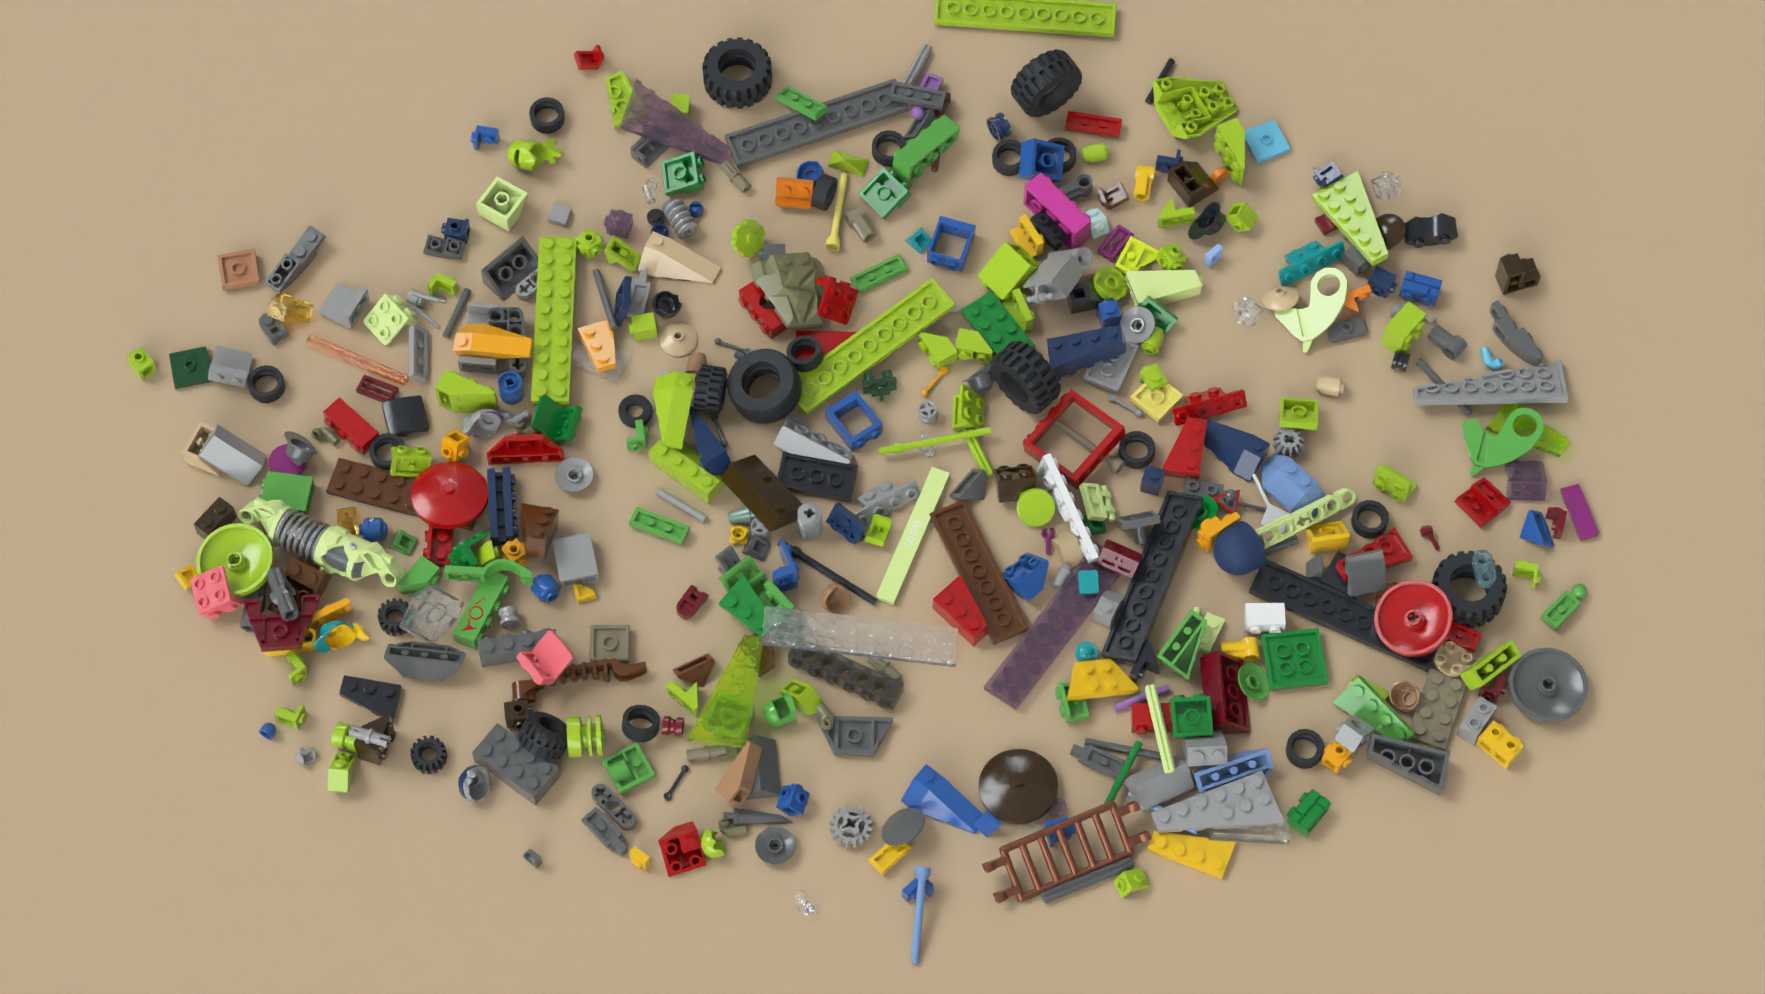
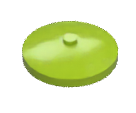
[196,523,274,597]

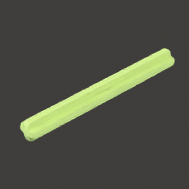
[1145,684,1175,774]

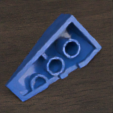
[901,764,981,834]

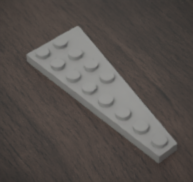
[1413,360,1568,406]

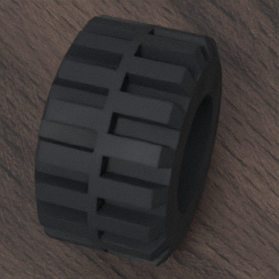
[694,364,728,415]
[518,711,568,760]

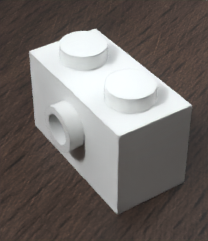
[1244,603,1286,634]

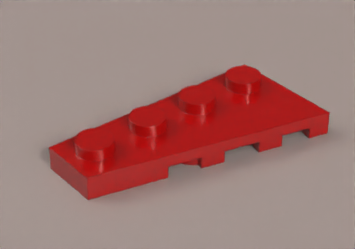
[1335,527,1413,582]

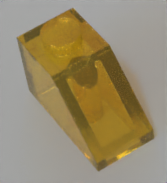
[267,292,313,323]

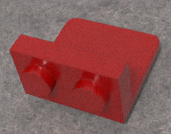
[816,275,859,325]

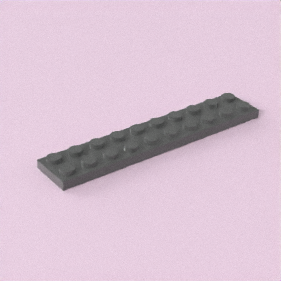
[724,79,909,168]

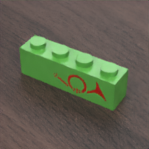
[453,572,511,650]

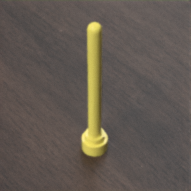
[825,173,848,252]

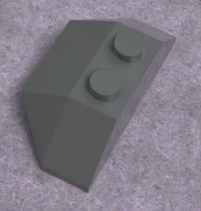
[384,641,465,681]

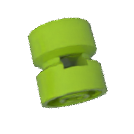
[331,721,356,753]

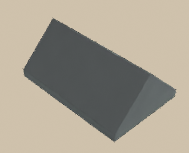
[481,236,538,300]
[736,735,781,800]

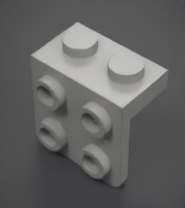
[208,346,253,388]

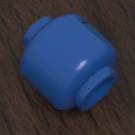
[359,517,388,542]
[531,574,560,603]

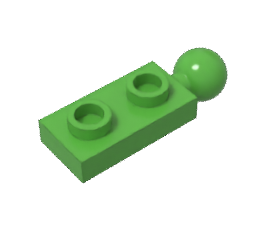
[1540,584,1587,630]

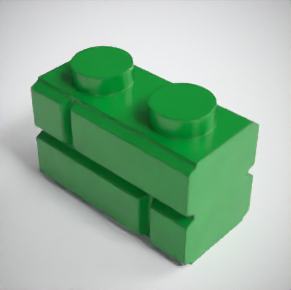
[1287,789,1331,837]

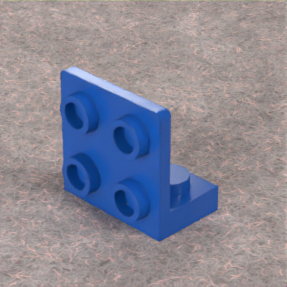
[772,539,800,593]

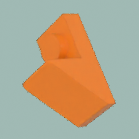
[1344,284,1373,313]

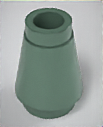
[728,506,757,524]

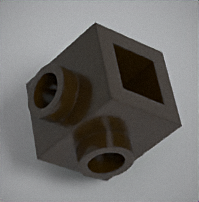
[504,699,533,729]

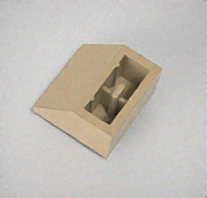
[182,422,222,476]

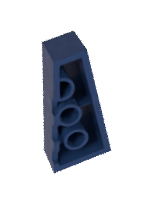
[1047,324,1127,380]

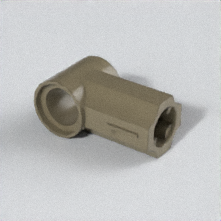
[844,205,877,243]

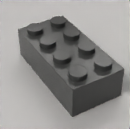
[472,723,561,806]

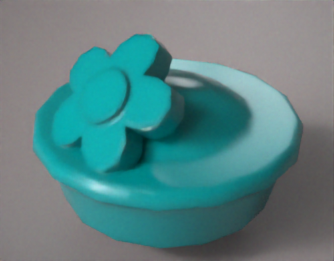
[1075,641,1098,662]

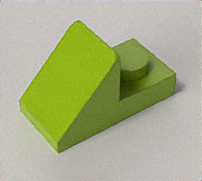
[1157,198,1195,228]
[605,235,642,272]
[666,681,699,717]

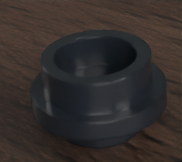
[647,209,665,227]

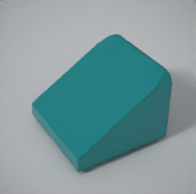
[905,228,932,254]
[1078,570,1099,595]

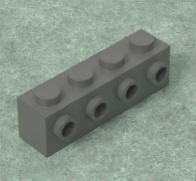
[478,628,556,667]

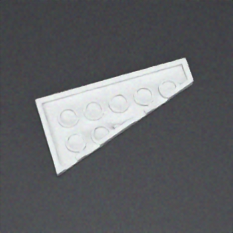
[1036,453,1099,564]

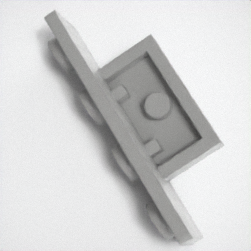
[854,480,920,525]

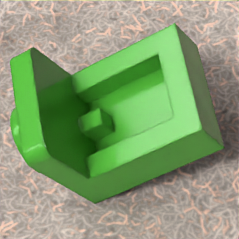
[626,419,649,451]

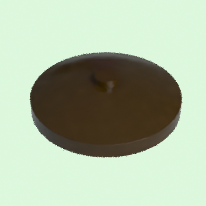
[979,749,1058,824]

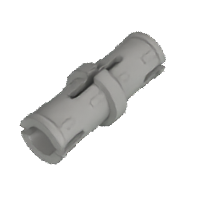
[349,725,391,748]

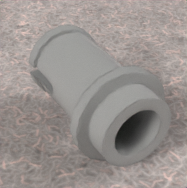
[1051,564,1072,590]

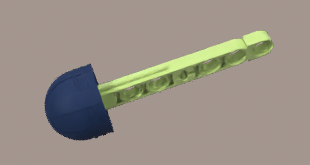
[1213,488,1356,575]

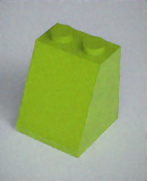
[977,242,1040,301]

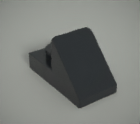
[1129,641,1160,684]

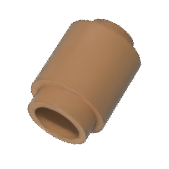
[685,352,707,381]

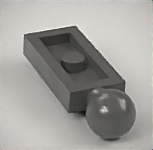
[1182,477,1237,505]

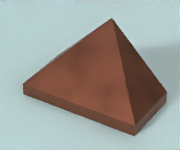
[673,653,714,687]

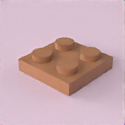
[217,248,260,290]

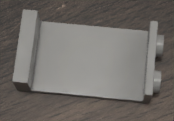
[458,302,505,374]

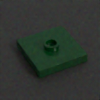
[169,346,213,389]

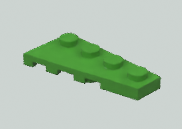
[1333,675,1416,741]

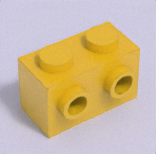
[1476,721,1524,769]

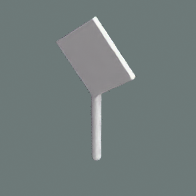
[1252,474,1290,533]

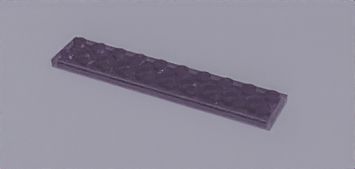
[984,542,1120,710]

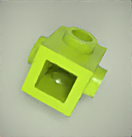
[576,228,604,261]
[1156,243,1187,270]

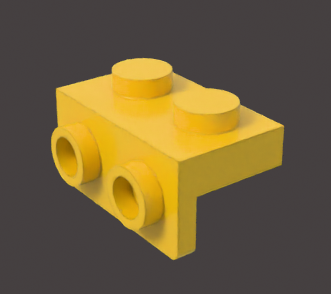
[1010,214,1045,258]

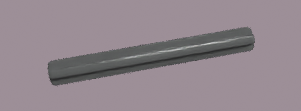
[1041,857,1134,903]

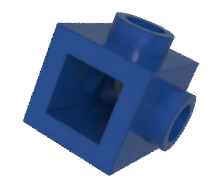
[776,783,810,816]

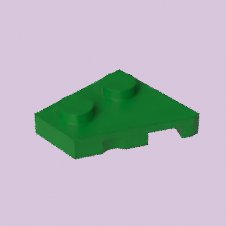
[1138,295,1178,334]

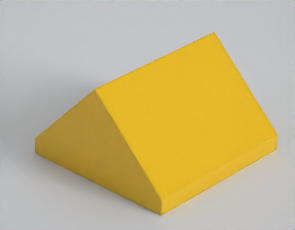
[1304,521,1350,554]

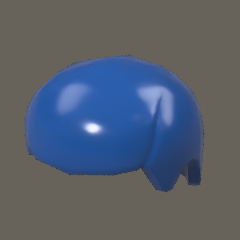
[796,161,824,187]

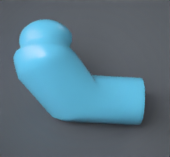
[1480,347,1504,370]

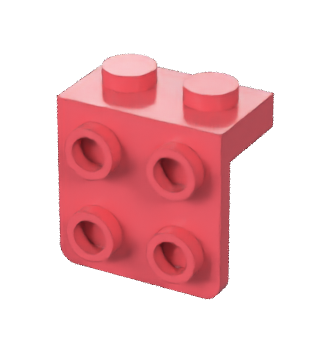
[191,566,243,619]
[516,630,574,685]

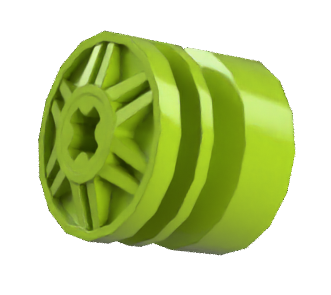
[567,715,606,757]

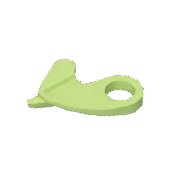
[1275,268,1349,353]

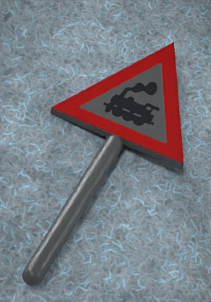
[1211,489,1266,514]

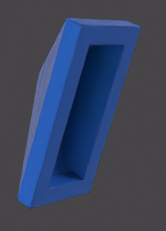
[1520,510,1555,548]

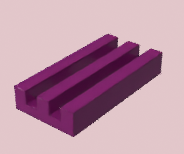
[1097,224,1134,263]

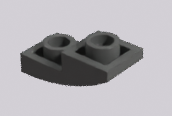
[423,234,465,259]

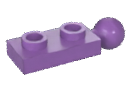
[911,72,943,120]

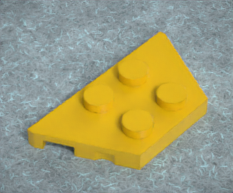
[1066,659,1139,701]

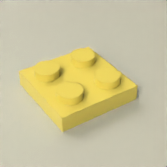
[1130,383,1184,423]

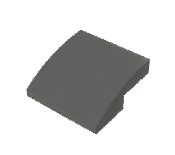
[1345,549,1386,597]

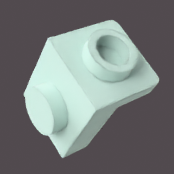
[1086,208,1110,239]

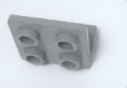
[319,284,370,329]

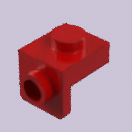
[574,45,604,70]

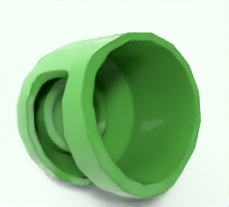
[763,693,797,727]

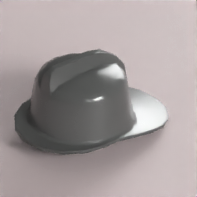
[962,362,994,395]
[284,431,318,466]

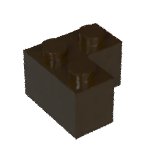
[1495,253,1540,295]

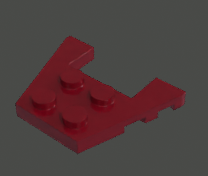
[243,594,320,652]

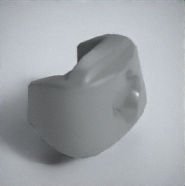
[295,747,316,766]

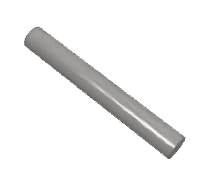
[656,488,707,523]

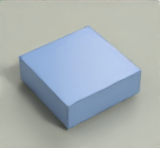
[1204,244,1223,268]

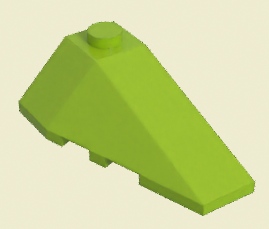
[652,371,696,450]

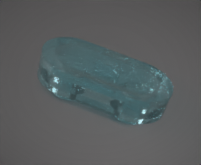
[1472,550,1497,588]

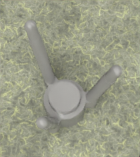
[406,289,447,329]

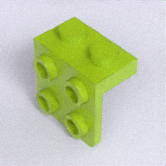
[1002,288,1035,332]

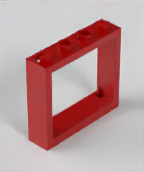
[1023,389,1126,489]

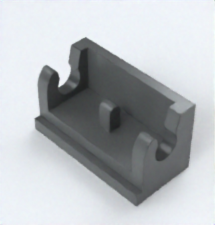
[630,125,671,169]

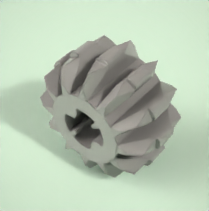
[1272,428,1305,459]

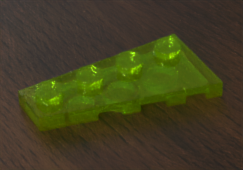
[1486,404,1571,457]

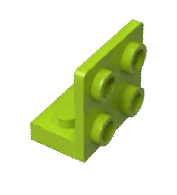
[1372,464,1418,504]

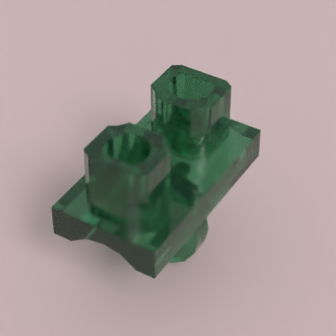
[862,370,897,401]

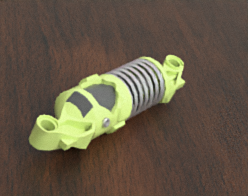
[238,497,406,587]

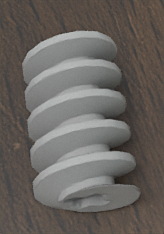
[662,199,697,240]
[797,503,822,540]

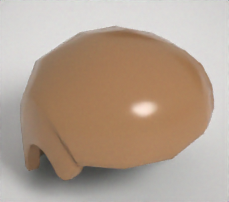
[820,583,851,615]
[1389,680,1422,712]

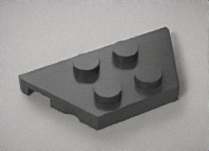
[817,716,893,756]

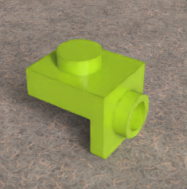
[428,273,459,296]
[1139,363,1168,392]
[865,514,892,547]
[1512,560,1541,589]
[286,650,308,685]
[1114,868,1150,898]

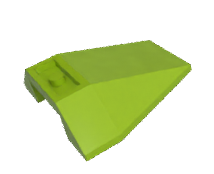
[1153,77,1239,139]

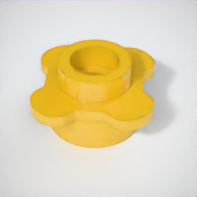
[729,526,749,545]

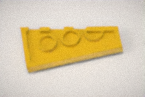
[1147,831,1236,879]

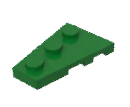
[718,575,776,639]

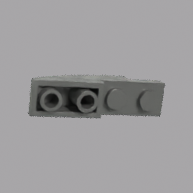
[264,225,326,293]
[1489,300,1543,367]

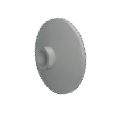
[1119,307,1155,344]
[555,457,593,493]

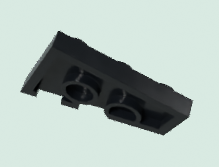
[339,675,402,723]

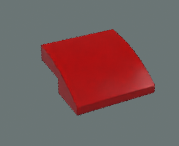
[1454,477,1511,528]

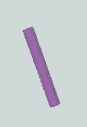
[1113,685,1170,712]

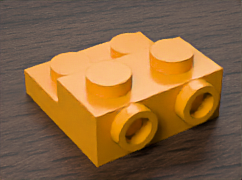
[1195,512,1241,553]

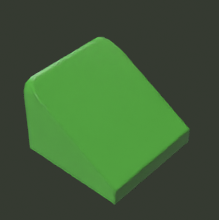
[389,529,417,556]

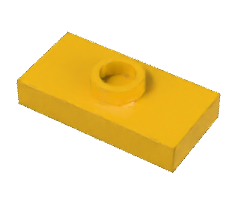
[869,843,911,876]

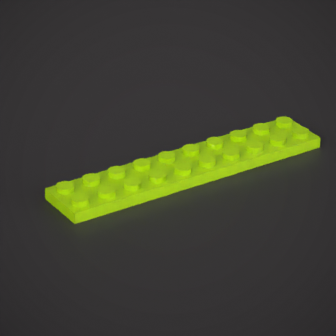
[934,0,1116,38]
[531,237,577,405]
[797,278,955,416]

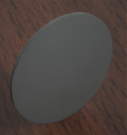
[881,808,925,846]

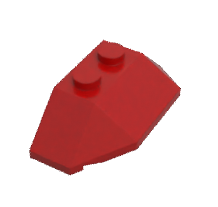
[487,432,565,465]

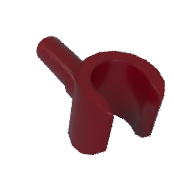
[1420,525,1440,550]

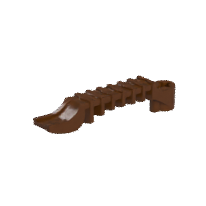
[512,658,647,704]

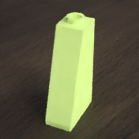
[1125,270,1203,307]

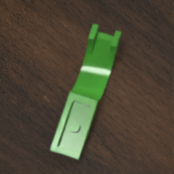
[444,559,534,585]

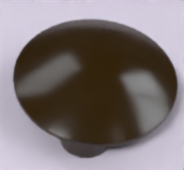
[1376,214,1407,250]

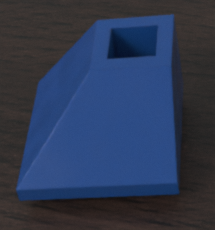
[1002,553,1049,601]

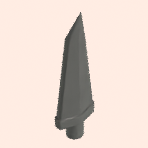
[723,808,792,826]

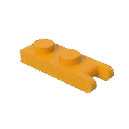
[309,598,352,630]

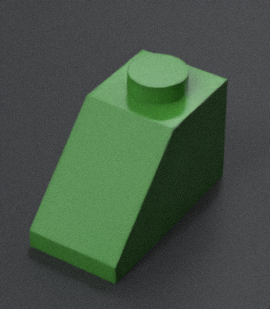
[397,556,442,594]

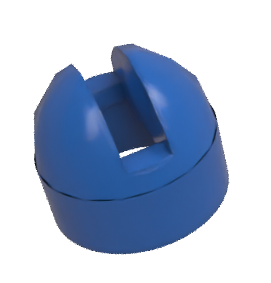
[689,201,704,218]
[259,723,276,740]

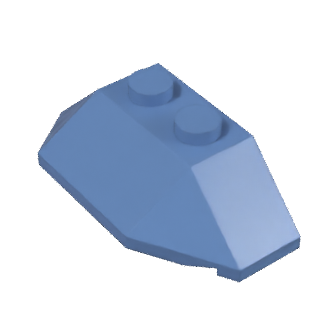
[1261,453,1330,516]
[1194,748,1274,793]

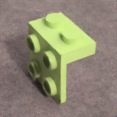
[363,294,420,345]

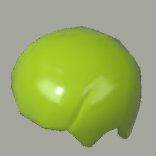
[700,828,726,858]

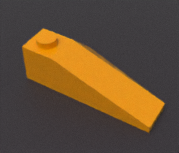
[453,323,533,359]

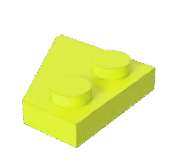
[1114,236,1159,275]

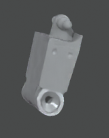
[1023,247,1093,304]

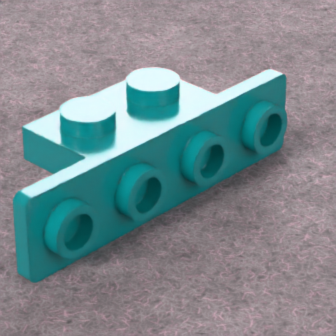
[1278,240,1345,286]

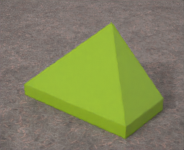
[828,150,869,176]

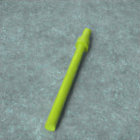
[878,427,992,455]

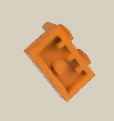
[774,177,814,209]

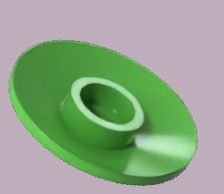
[1238,663,1269,701]

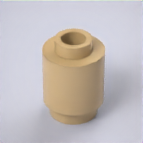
[1316,375,1345,397]

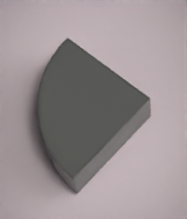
[523,849,542,868]

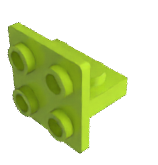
[952,384,985,432]

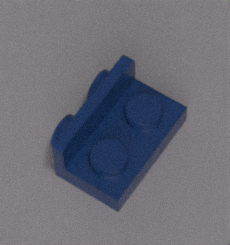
[826,502,868,544]

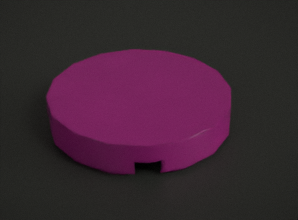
[268,444,307,475]

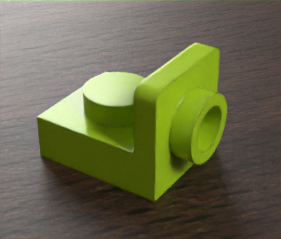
[274,704,307,729]

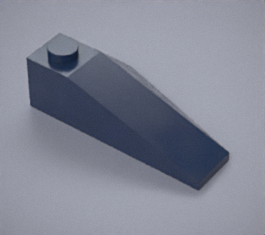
[689,406,731,476]
[1204,418,1270,483]

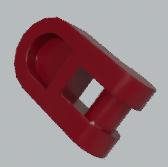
[676,585,709,619]

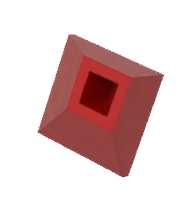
[658,821,707,877]

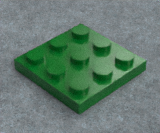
[1260,628,1329,691]

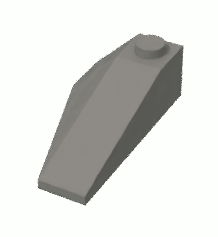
[773,414,853,464]

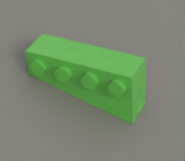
[892,115,960,187]

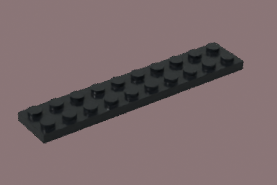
[1101,491,1204,664]
[1249,559,1438,672]

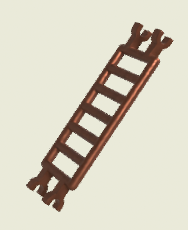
[982,801,1152,903]

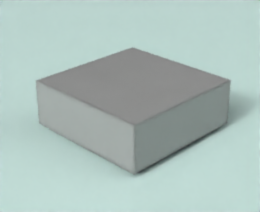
[548,204,572,227]

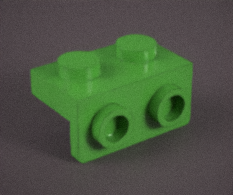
[1055,680,1090,723]

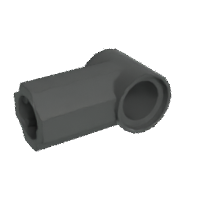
[1058,174,1093,201]
[1427,325,1467,360]

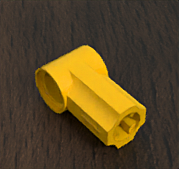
[1134,164,1155,202]
[1220,637,1260,662]

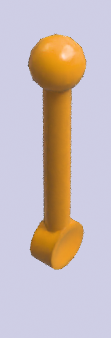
[921,367,948,396]

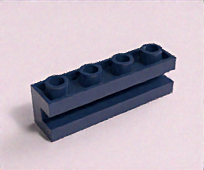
[487,467,518,546]

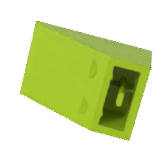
[1213,117,1245,187]
[435,369,499,412]

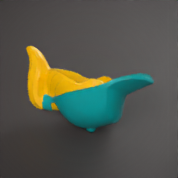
[314,620,371,653]

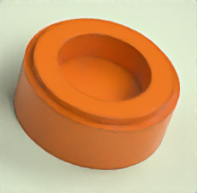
[1211,166,1230,184]

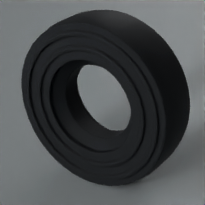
[618,394,653,428]

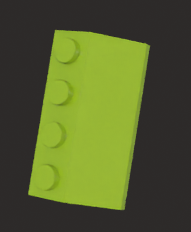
[648,438,725,504]

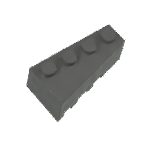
[1366,733,1450,795]

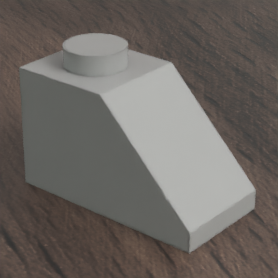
[1092,588,1125,629]

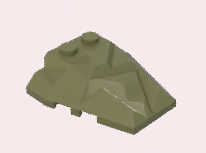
[750,252,825,329]

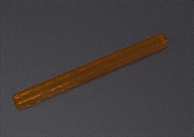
[306,335,409,386]

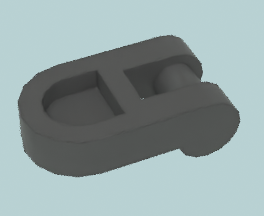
[259,313,289,345]

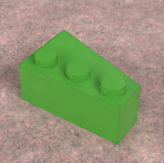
[1156,609,1207,681]

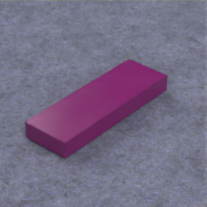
[1560,484,1599,541]

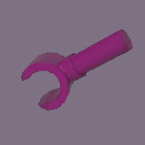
[1041,527,1055,555]

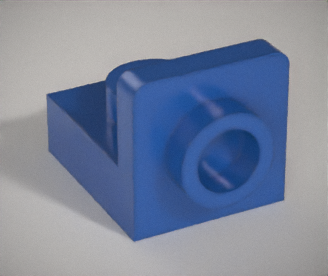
[471,125,500,150]
[902,878,933,902]

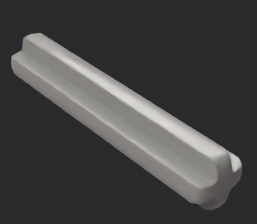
[903,45,932,85]

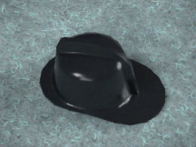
[1188,202,1226,240]

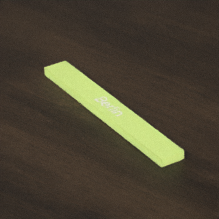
[876,467,950,605]

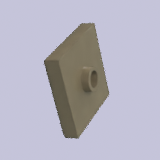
[590,625,630,663]

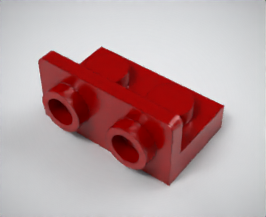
[423,525,454,567]

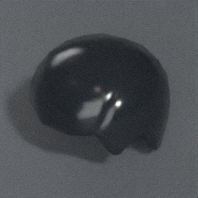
[652,291,682,319]

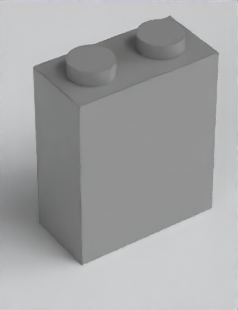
[552,532,600,589]
[1182,730,1228,767]

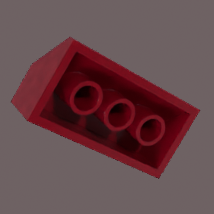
[1200,650,1250,735]

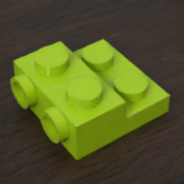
[1278,397,1318,430]

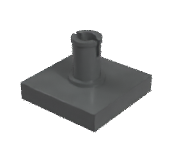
[1116,510,1161,544]

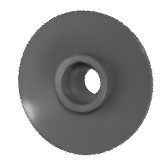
[755,826,795,865]

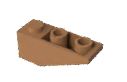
[715,741,762,807]

